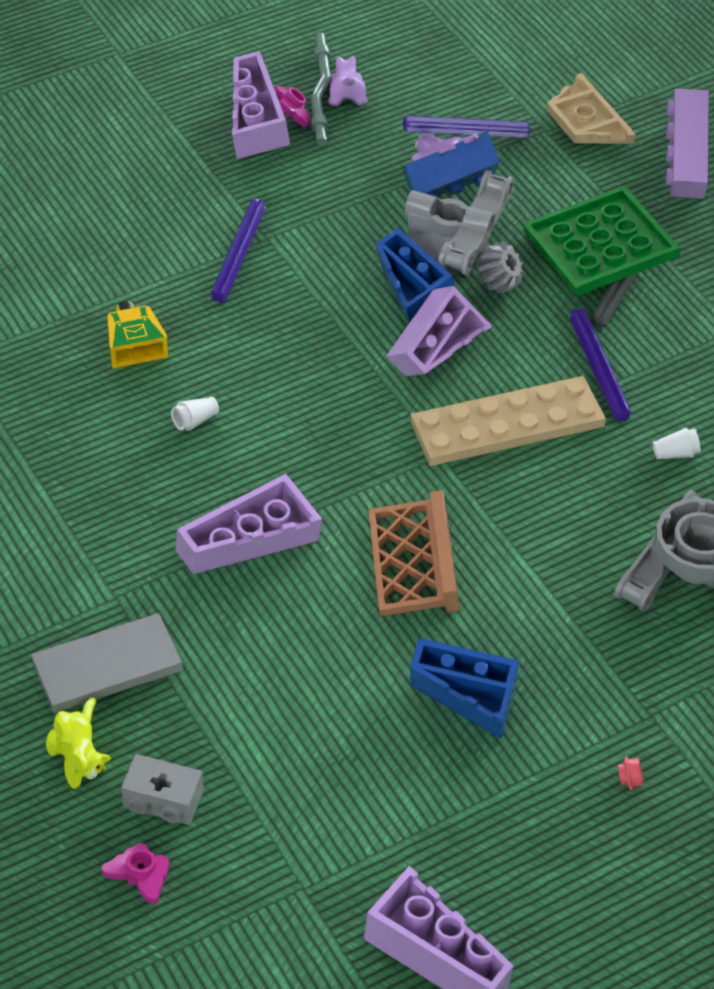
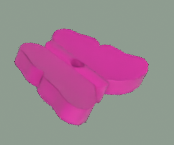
[274,86,311,129]
[102,843,169,905]

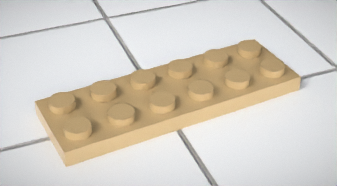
[410,376,606,466]

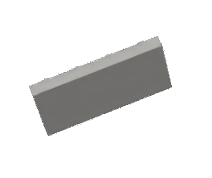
[31,613,183,713]

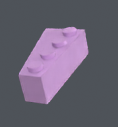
[232,51,290,159]
[666,89,709,198]
[176,474,322,574]
[364,866,513,989]

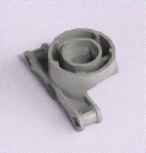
[405,170,515,276]
[614,489,714,612]

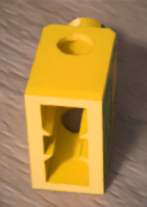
[108,301,168,369]

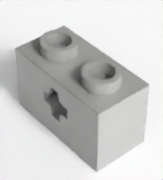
[121,754,204,825]

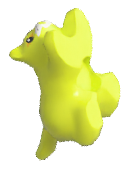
[46,698,111,789]

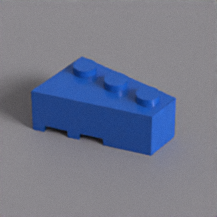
[403,130,500,198]
[375,228,455,325]
[410,638,519,739]

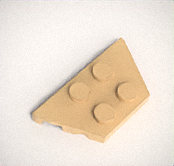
[547,73,636,144]

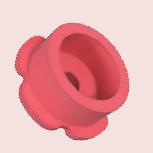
[618,756,643,791]

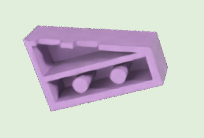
[386,286,492,376]

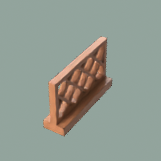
[368,490,460,616]

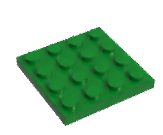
[523,186,680,296]

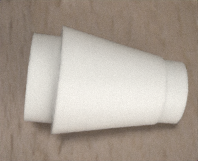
[171,397,219,431]
[652,427,701,460]

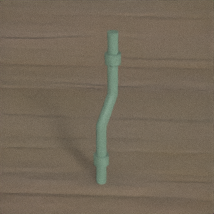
[310,33,331,146]

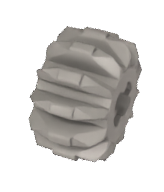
[476,242,525,294]

